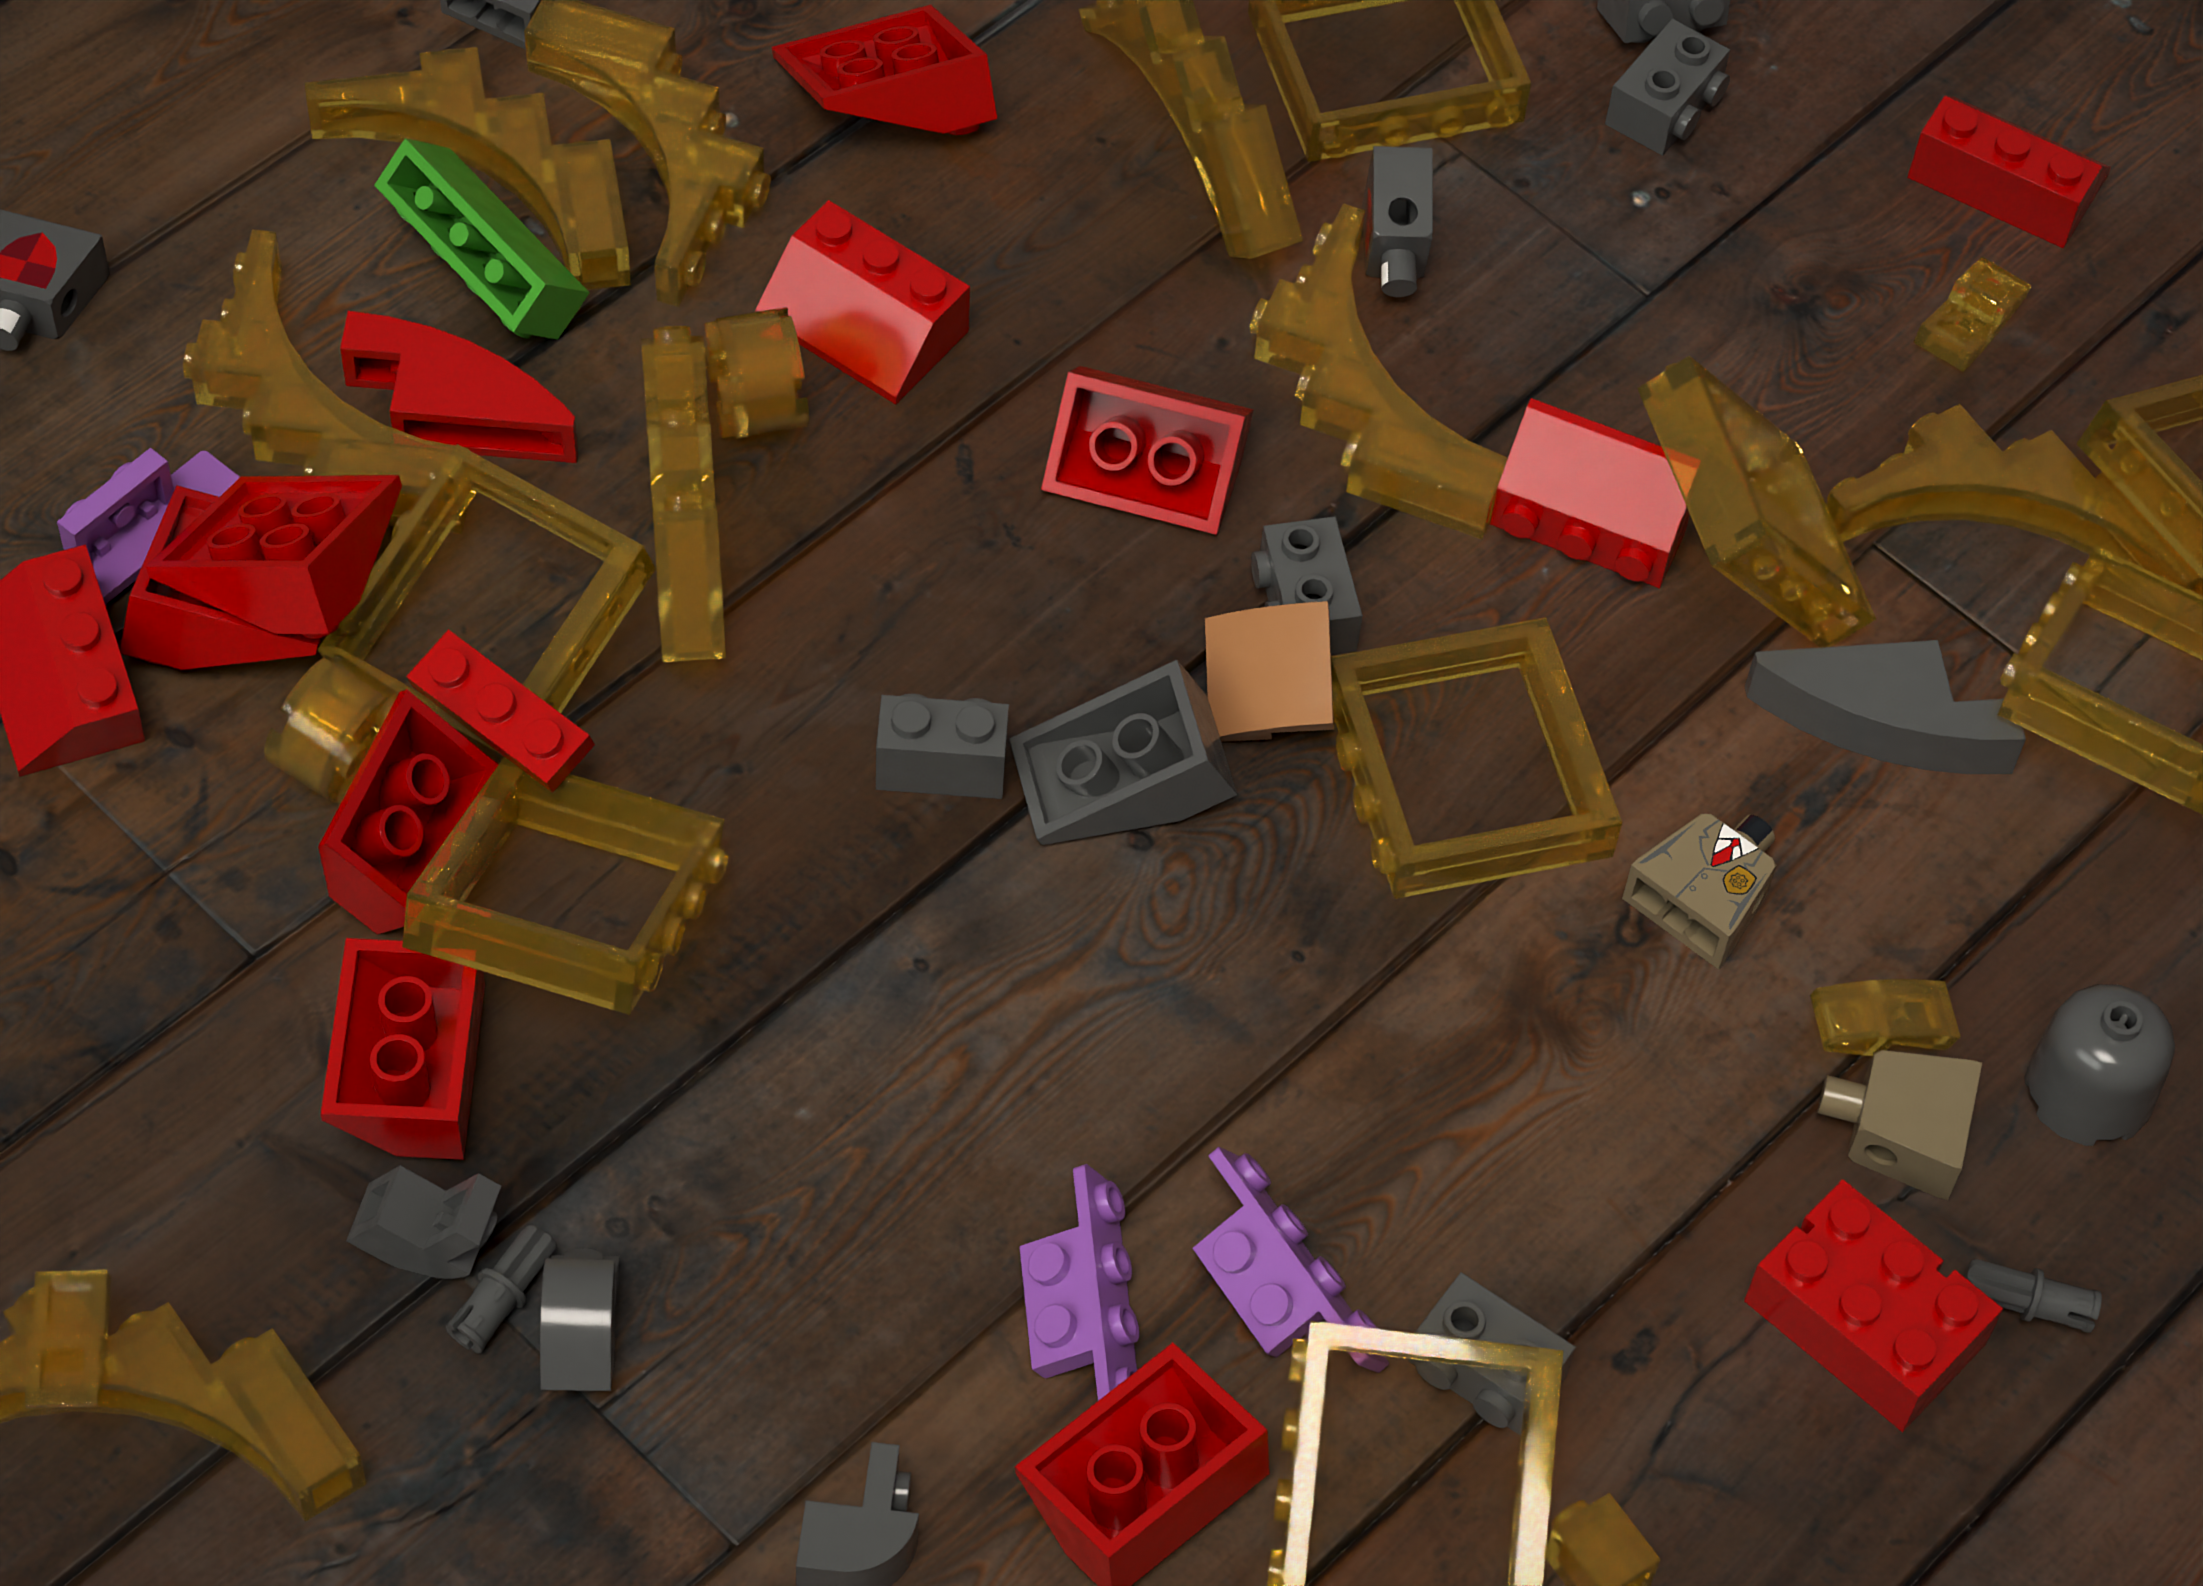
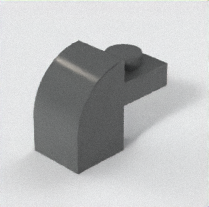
[346,1165,501,1279]
[540,1249,620,1391]
[796,1442,919,1586]

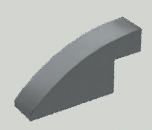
[1745,640,2026,774]

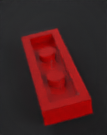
[406,629,595,793]

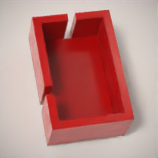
[1744,1179,2003,1433]

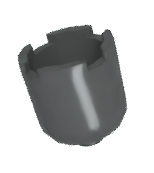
[2024,984,2175,1146]

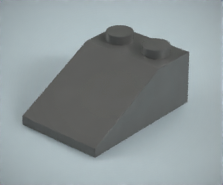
[1009,660,1238,845]

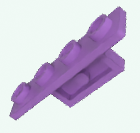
[57,448,240,605]
[1193,1147,1389,1373]
[1020,1164,1139,1401]

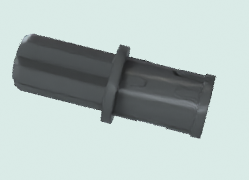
[445,1224,556,1353]
[1963,1259,2102,1333]

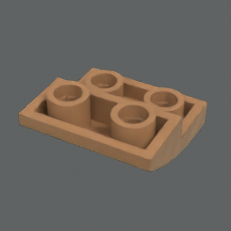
[1205,601,1334,742]

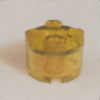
[704,306,809,439]
[264,654,399,804]

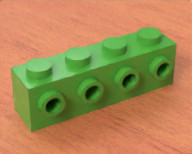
[374,138,590,340]

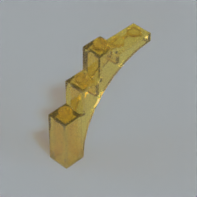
[524,0,771,307]
[1079,0,1303,259]
[305,47,631,290]
[1250,203,1508,540]
[183,229,473,534]
[641,326,726,662]
[1820,404,2203,618]
[0,1276,366,1522]

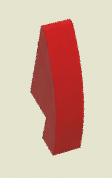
[340,311,578,463]

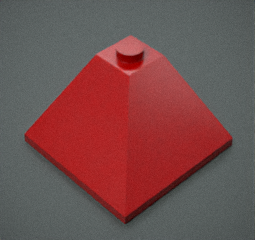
[772,5,997,135]
[146,475,402,639]
[120,485,322,670]

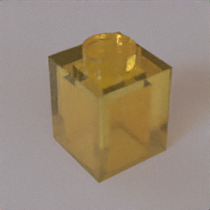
[1544,1493,1661,1586]

